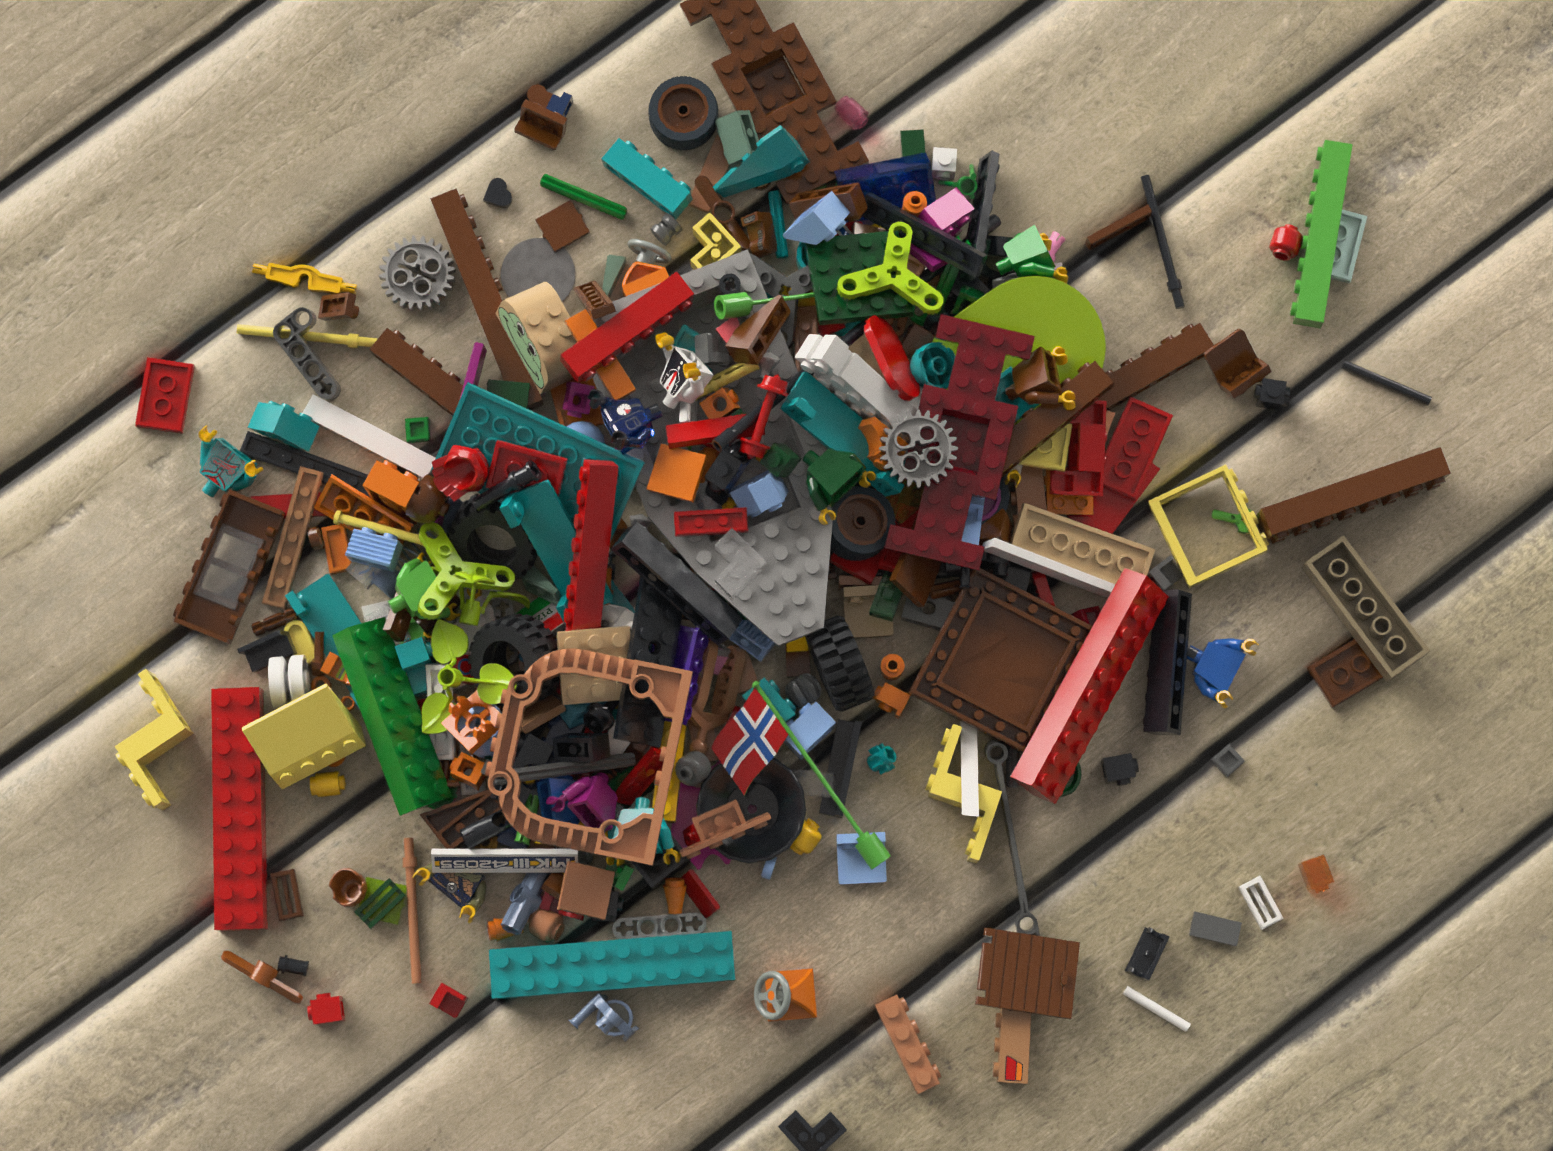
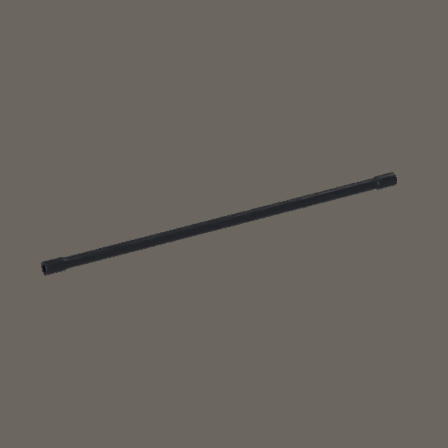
[712,214,1001,452]

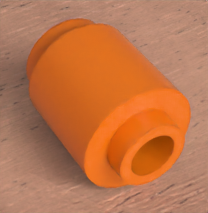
[902,191,927,217]
[880,654,905,680]

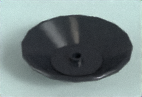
[696,758,807,864]

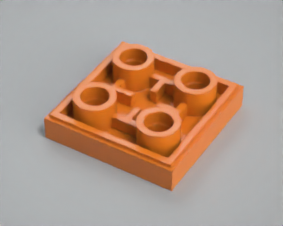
[647,443,708,503]

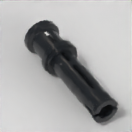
[472,460,542,512]

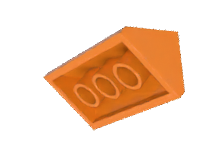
[314,474,414,545]

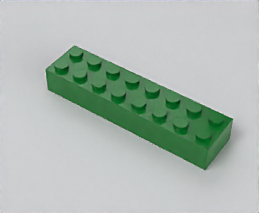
[332,617,452,816]

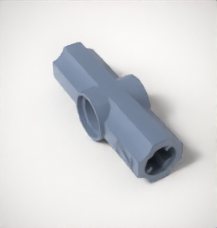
[500,873,551,935]

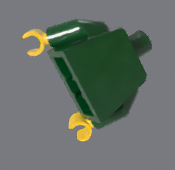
[803,448,876,525]

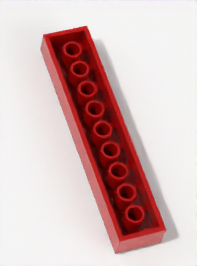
[1010,568,1169,804]
[211,687,268,932]

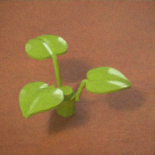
[430,566,530,626]
[422,619,517,734]

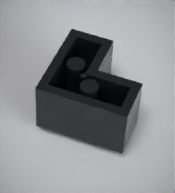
[778,1110,847,1151]

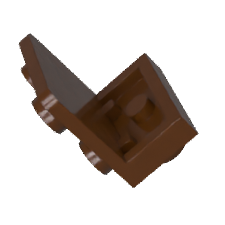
[1204,329,1272,398]

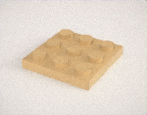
[557,626,631,705]

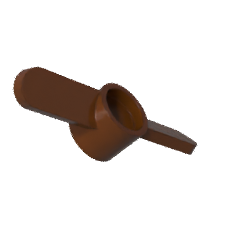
[695,175,750,251]

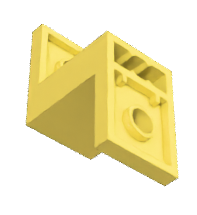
[115,669,194,810]
[925,724,1002,864]

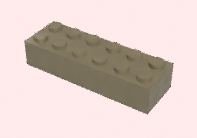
[1301,535,1430,682]

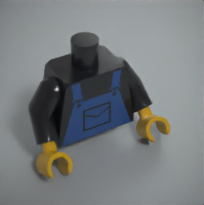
[704,441,768,509]

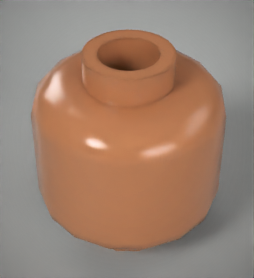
[528,909,565,943]

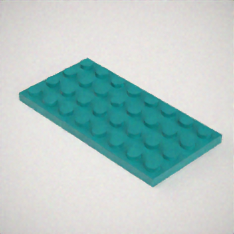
[431,382,645,543]

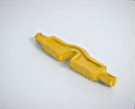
[252,263,357,294]

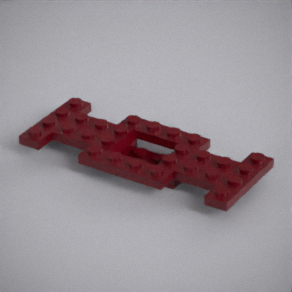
[885,314,1035,571]

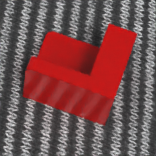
[429,982,468,1018]

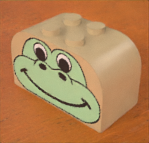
[495,282,577,394]

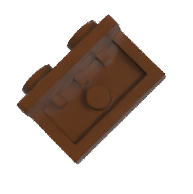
[514,99,568,150]

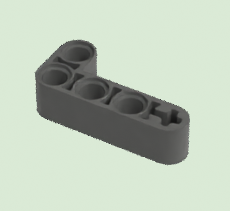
[273,307,341,400]

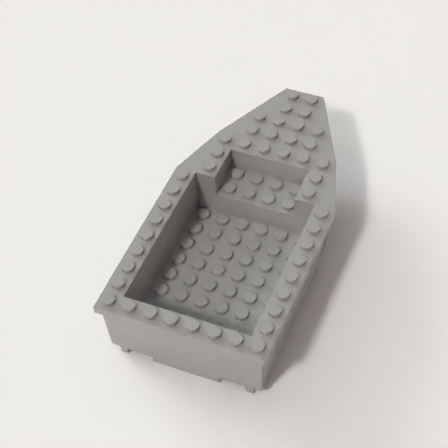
[589,249,833,647]

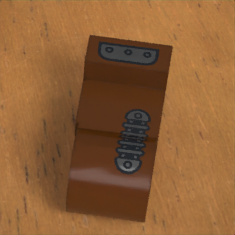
[741,211,777,259]

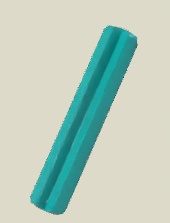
[768,190,788,259]

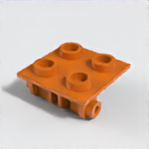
[1043,467,1093,515]

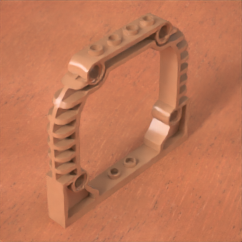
[485,649,693,866]

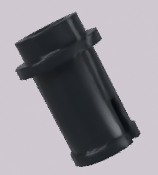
[277,955,309,976]

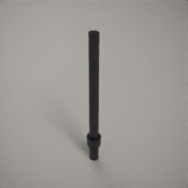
[1140,175,1185,309]

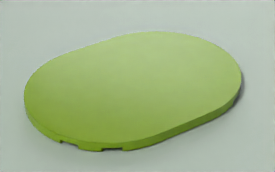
[932,276,1106,425]

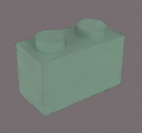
[715,110,759,165]

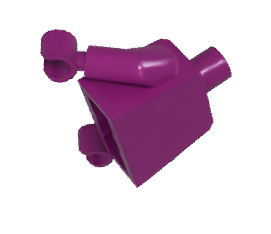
[546,772,617,833]

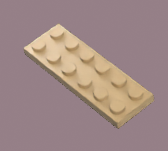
[1010,503,1155,585]

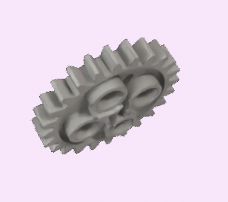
[379,236,456,312]
[879,409,958,489]

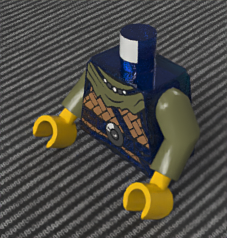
[413,862,487,923]

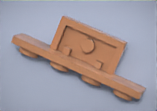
[679,799,771,859]

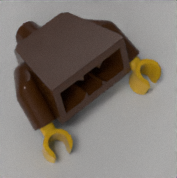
[1005,346,1076,410]

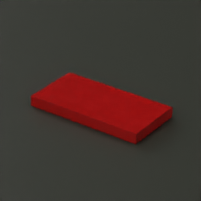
[1103,396,1173,501]
[1066,463,1160,534]

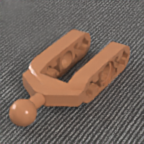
[690,640,746,755]

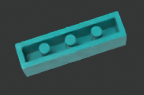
[601,138,693,220]

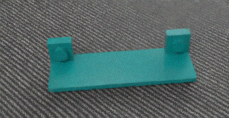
[780,371,906,496]
[500,480,614,625]
[285,574,361,707]

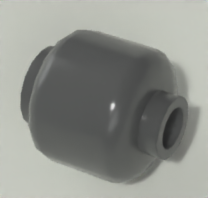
[675,751,711,786]

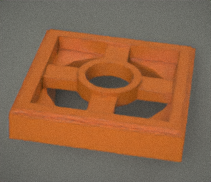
[441,690,500,754]

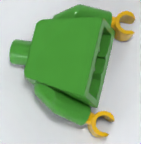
[387,553,460,621]

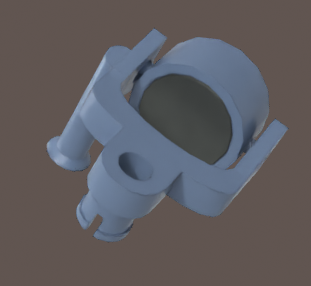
[569,992,639,1042]

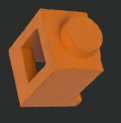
[873,682,911,719]
[449,752,486,791]

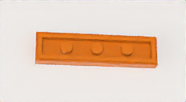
[565,309,636,403]

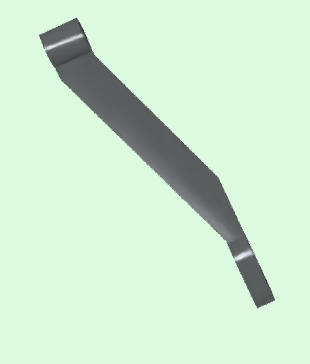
[984,740,1040,936]

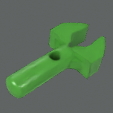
[1211,509,1252,534]

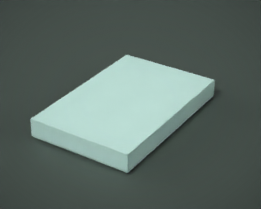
[1331,210,1367,283]

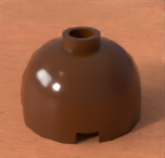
[406,474,450,523]

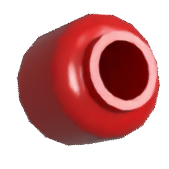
[1269,224,1303,261]

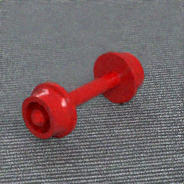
[739,374,788,460]

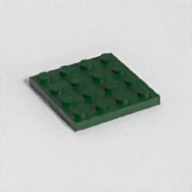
[804,231,914,325]

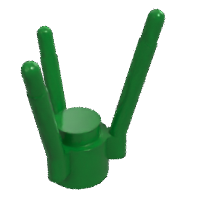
[938,164,977,203]

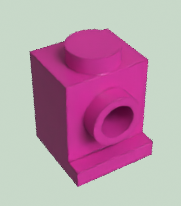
[562,382,594,418]

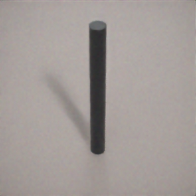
[1341,360,1432,405]

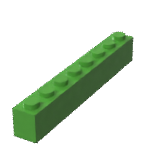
[1290,140,1353,329]

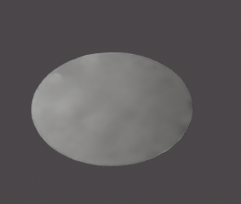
[501,238,575,301]

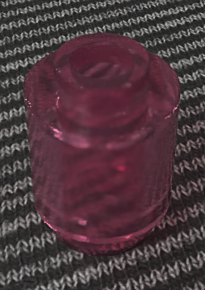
[834,95,869,130]

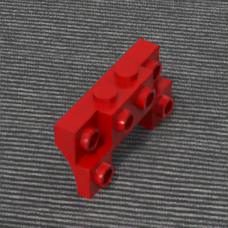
[1050,400,1107,497]

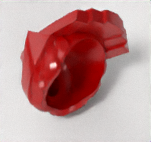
[432,445,490,501]

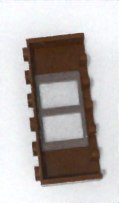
[173,489,286,645]

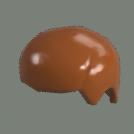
[329,868,368,907]

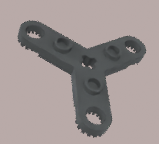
[750,254,813,349]

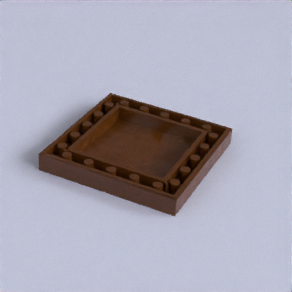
[908,568,1092,753]

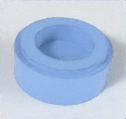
[761,857,777,880]

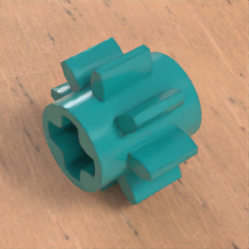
[867,743,897,775]

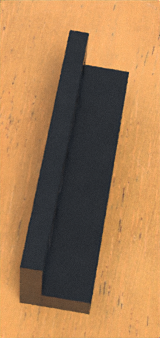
[819,719,862,818]

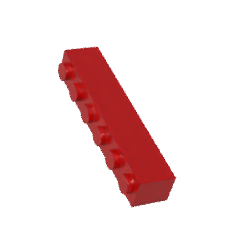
[560,271,694,383]

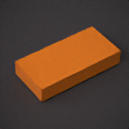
[321,524,354,575]

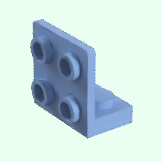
[836,832,887,885]

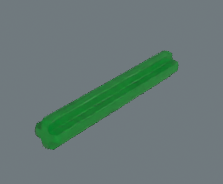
[540,174,627,220]

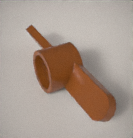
[221,950,303,1004]

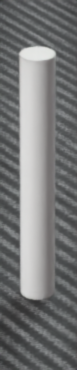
[1123,986,1190,1032]

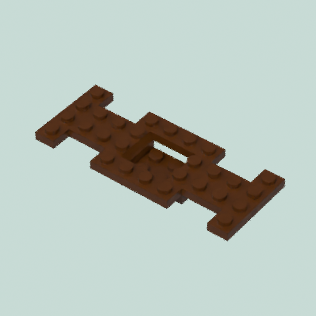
[680,0,869,205]

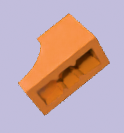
[858,416,909,471]

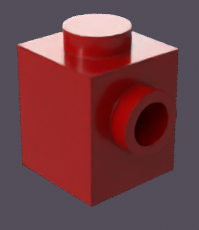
[307,993,345,1025]

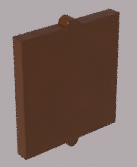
[535,200,590,252]

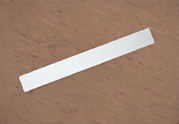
[960,721,979,817]

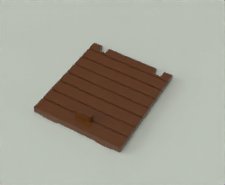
[975,928,1080,1020]

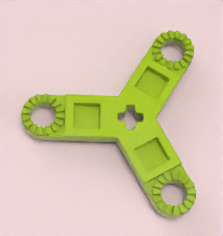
[837,222,943,315]
[418,522,515,620]

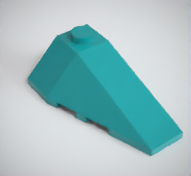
[713,125,810,198]

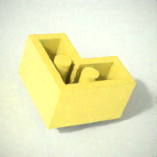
[690,213,741,270]

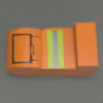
[320,652,351,686]

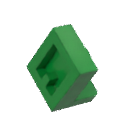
[604,859,634,891]

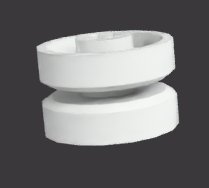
[268,655,310,710]

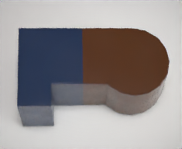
[527,84,573,117]

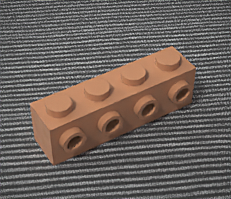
[874,995,942,1094]

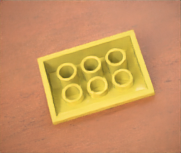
[242,683,366,790]

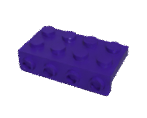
[651,625,709,726]

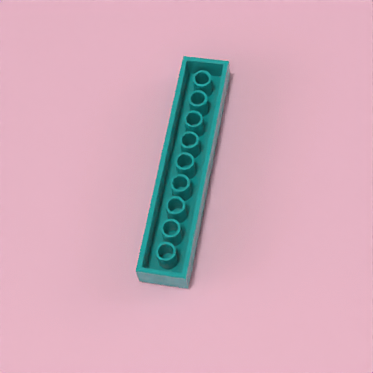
[489,931,736,999]

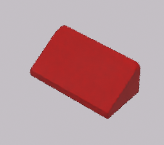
[681,869,720,919]

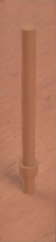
[402,838,421,984]

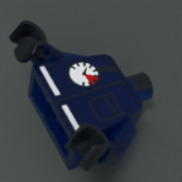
[587,389,663,455]

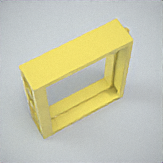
[1148,465,1269,589]

